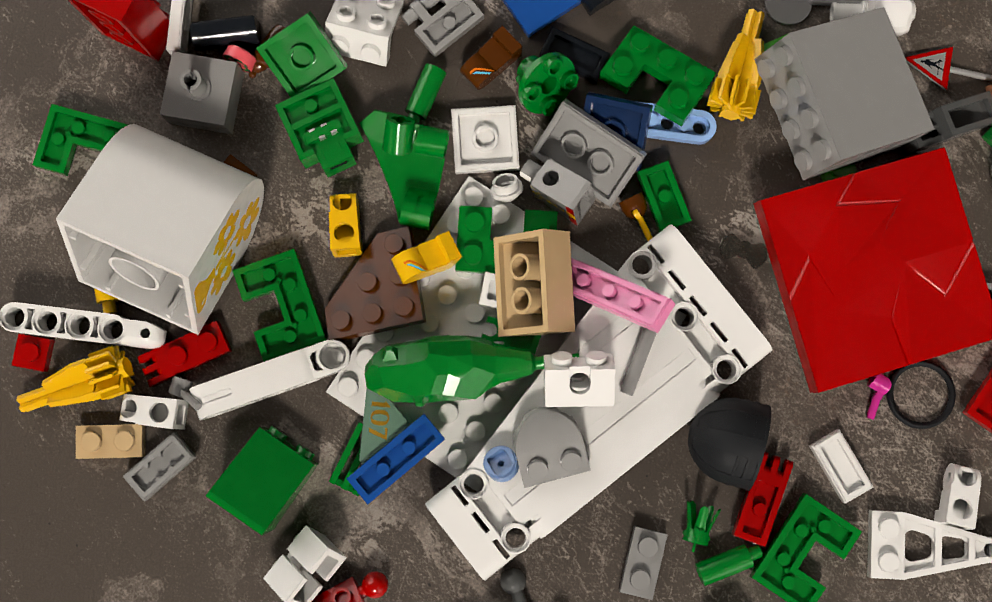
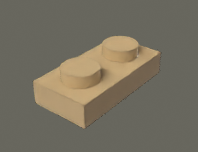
[76,424,145,459]

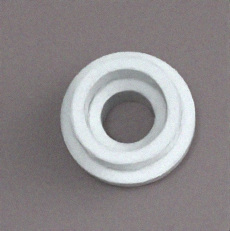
[491,173,523,202]

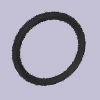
[886,360,956,429]

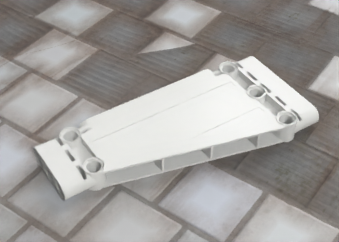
[425,224,773,581]

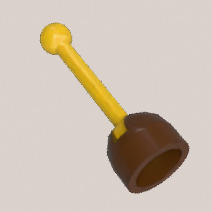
[618,192,653,241]

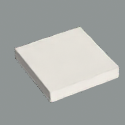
[451,105,520,174]

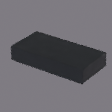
[539,27,611,85]

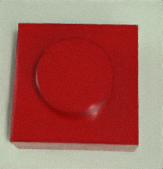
[11,334,55,372]

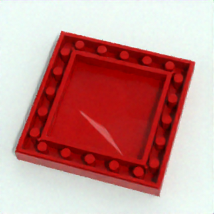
[753,147,992,393]

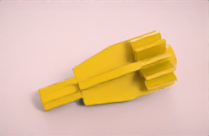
[707,9,765,121]
[16,345,135,412]

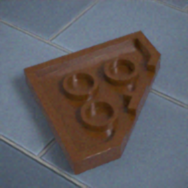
[325,226,426,341]

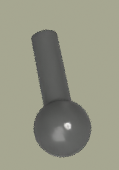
[500,568,527,602]

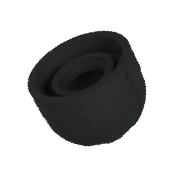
[688,398,771,491]

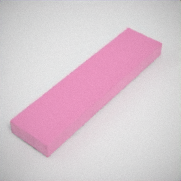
[571,258,675,333]

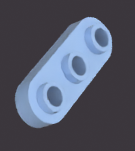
[635,101,717,145]

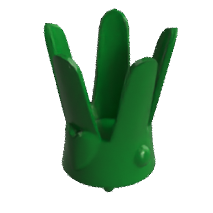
[682,501,721,552]

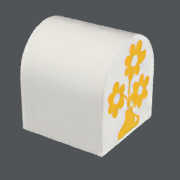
[56,124,264,335]

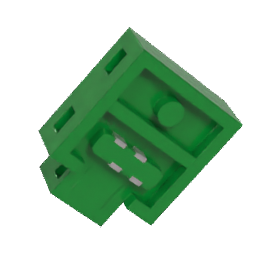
[275,78,364,178]

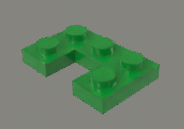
[599,25,717,127]
[32,104,128,176]
[455,206,558,274]
[232,249,327,362]
[750,493,862,602]

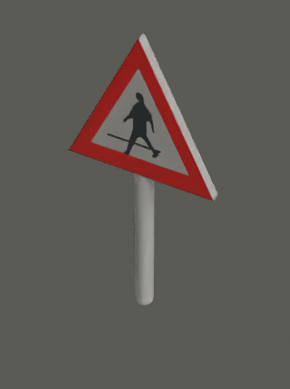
[905,46,992,91]

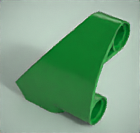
[359,109,450,231]

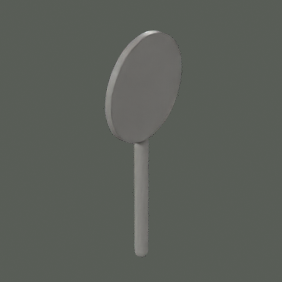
[764,0,861,25]

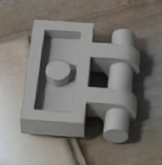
[401,0,484,58]

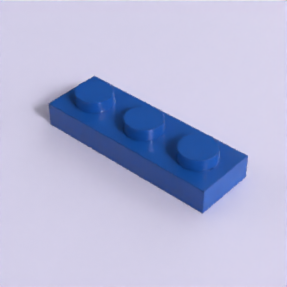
[346,414,445,505]

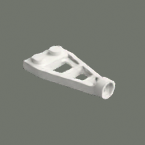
[867,510,992,580]

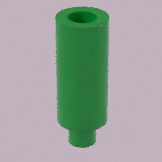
[405,63,447,124]
[695,544,763,587]

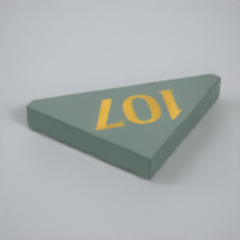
[359,388,411,464]

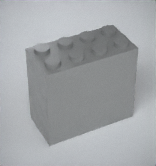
[754,7,935,180]

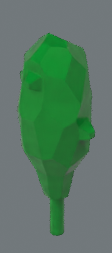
[364,335,579,407]

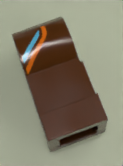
[460,26,522,90]

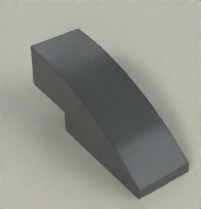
[900,91,992,157]

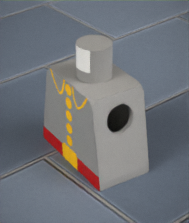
[520,159,596,226]

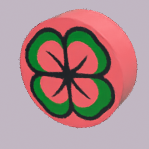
[222,44,256,73]

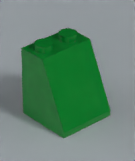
[206,425,319,535]

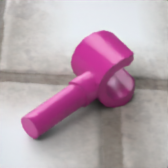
[866,374,891,420]

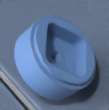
[483,446,519,482]

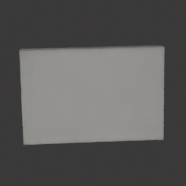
[531,99,647,208]

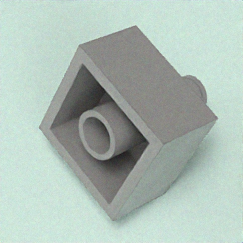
[159,51,244,134]

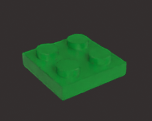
[256,11,348,97]

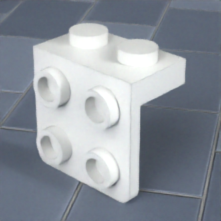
[325,0,404,67]

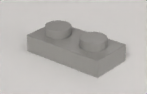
[619,526,668,600]

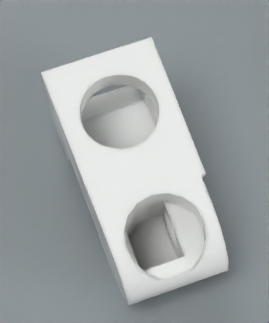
[119,394,189,430]
[934,463,981,530]

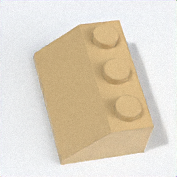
[493,229,575,337]

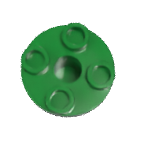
[516,52,579,116]

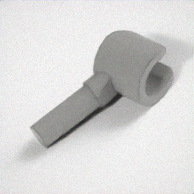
[168,375,202,410]

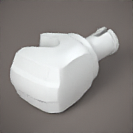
[830,0,916,37]

